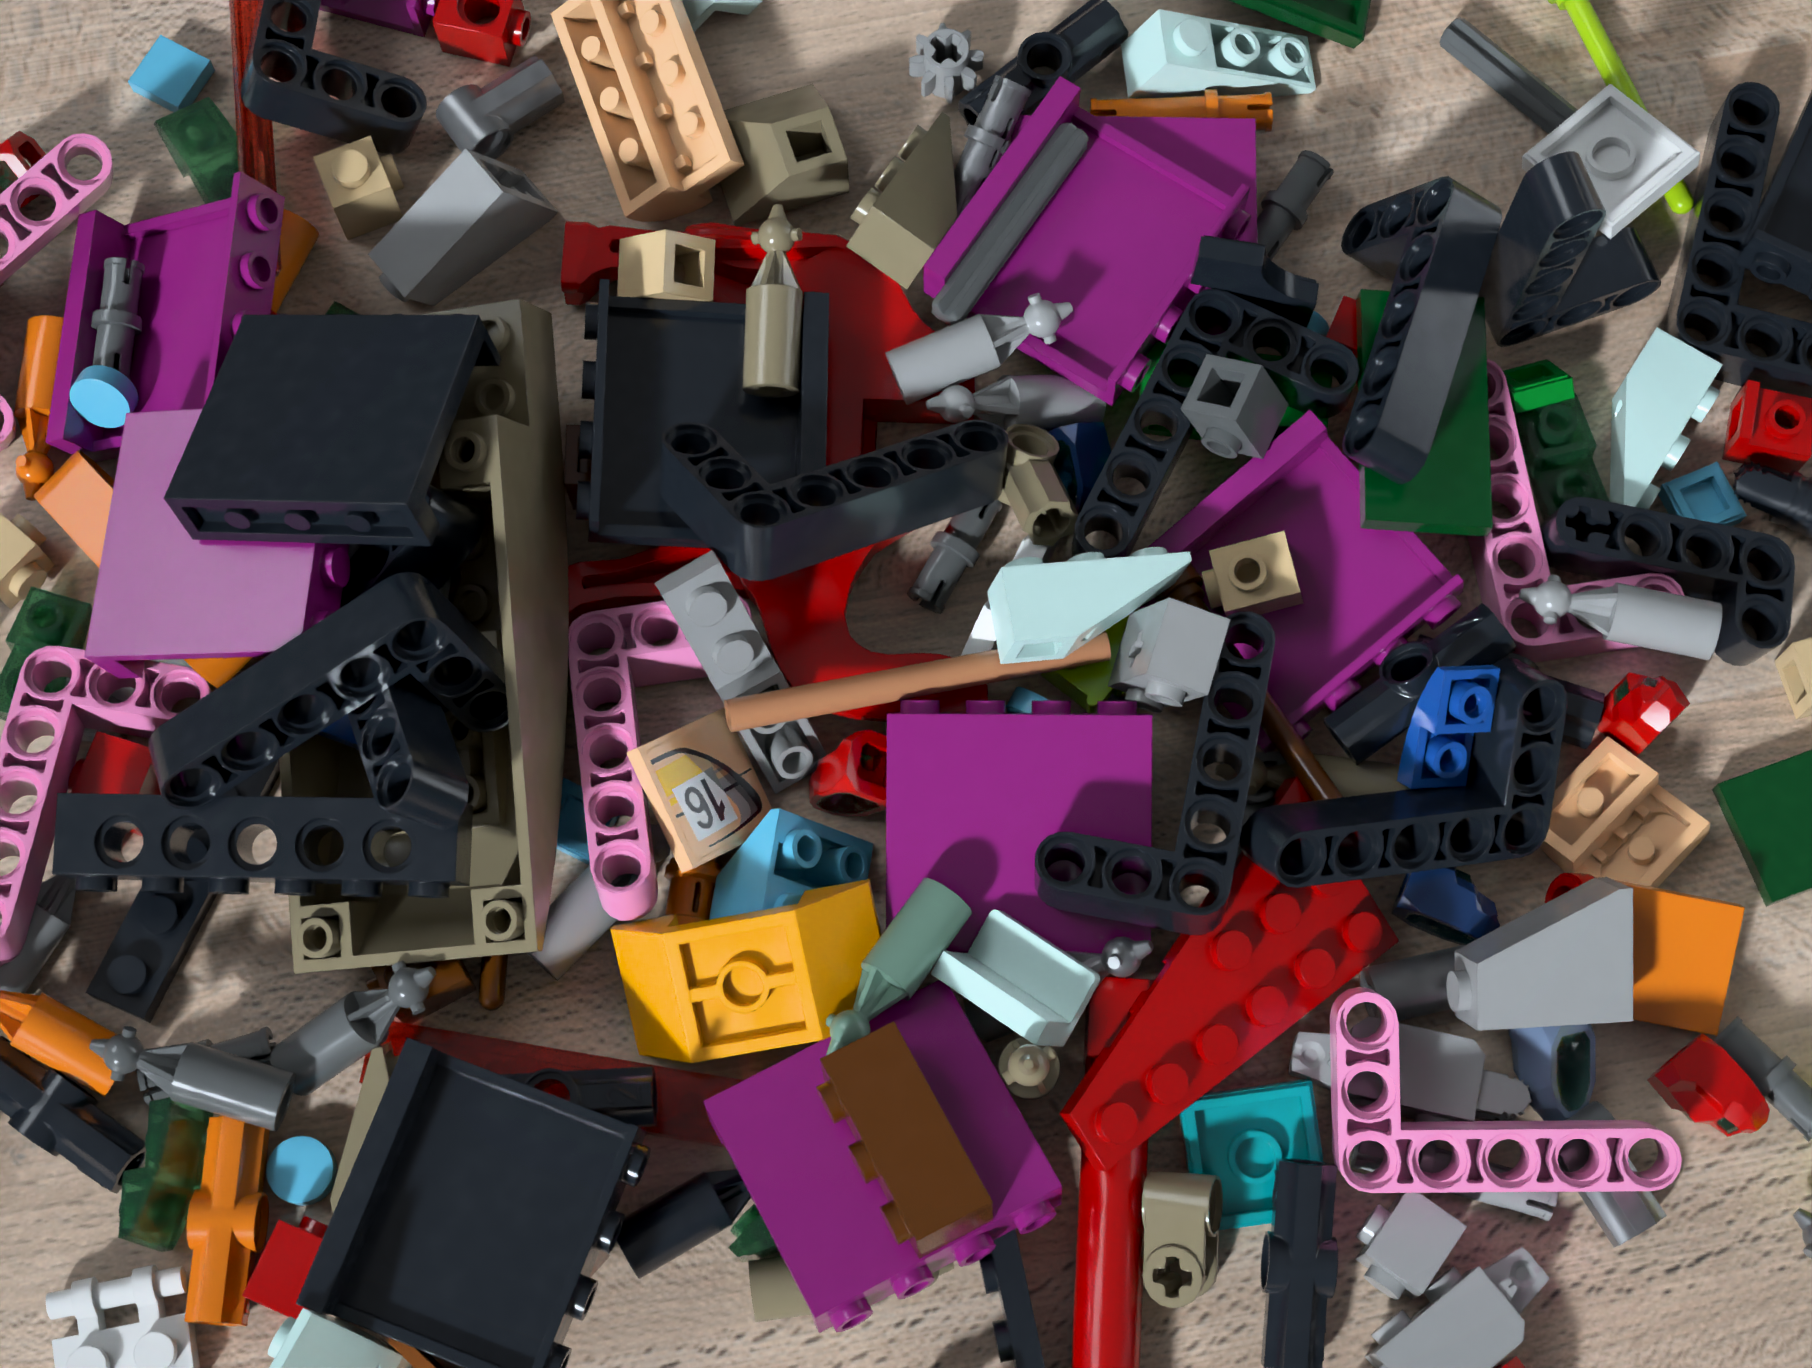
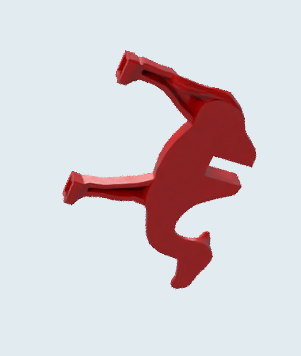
[561,221,988,722]

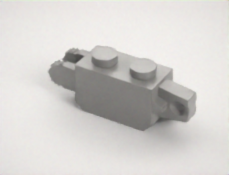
[1288,1016,1532,1122]
[1365,1247,1549,1368]

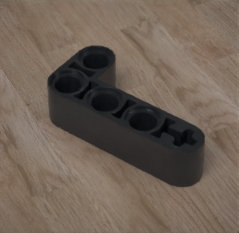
[1540,497,1795,666]

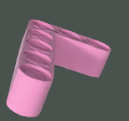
[0,133,113,452]
[1467,359,1685,663]
[568,596,753,921]
[0,646,211,966]
[1330,987,1682,1193]

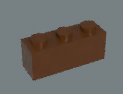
[816,1021,993,1259]

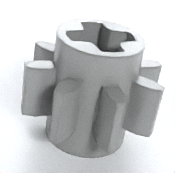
[909,23,984,104]

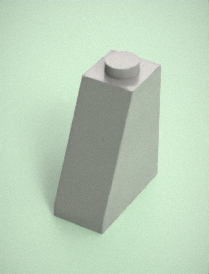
[368,148,558,306]
[1446,877,1633,1031]

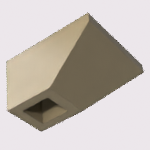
[719,84,849,226]

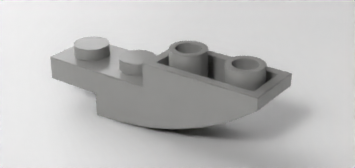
[655,550,827,794]

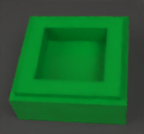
[1503,359,1575,413]

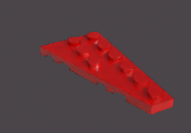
[1059,777,1399,1171]

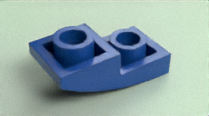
[1397,665,1500,789]

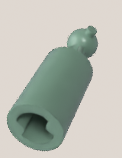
[826,878,972,1055]

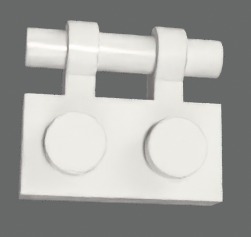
[46,1265,200,1368]

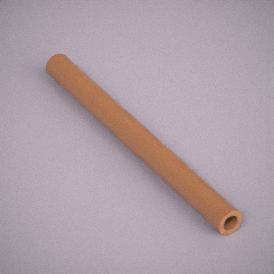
[724,631,1111,732]

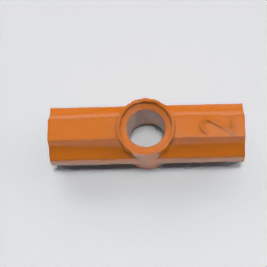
[184,1116,270,1327]

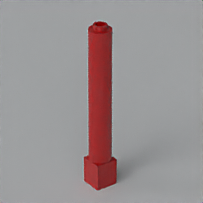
[1071,977,1154,1368]

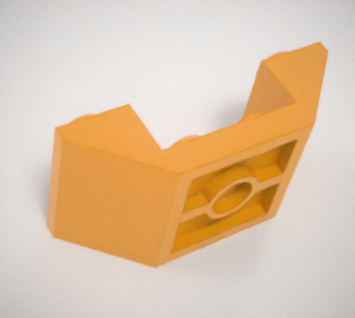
[610,879,881,1063]

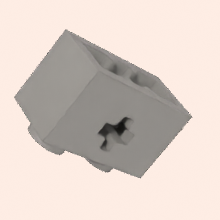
[1108,598,1230,713]

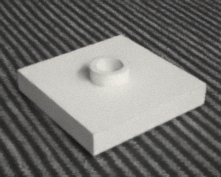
[1522,84,1700,239]

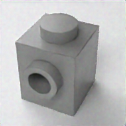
[1355,1193,1467,1300]

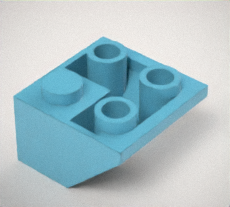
[709,808,874,920]

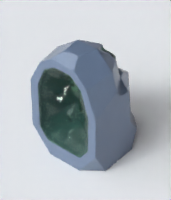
[1508,1024,1596,1121]

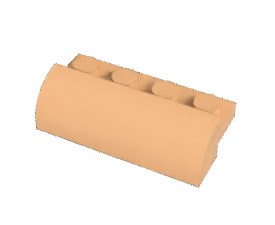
[550,0,744,222]

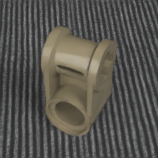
[1142,1170,1223,1308]

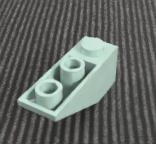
[1121,9,1316,98]
[1609,327,1723,510]
[987,547,1192,664]
[268,1308,412,1368]

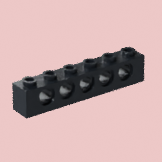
[52,793,473,898]

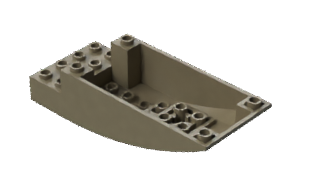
[279,299,569,974]

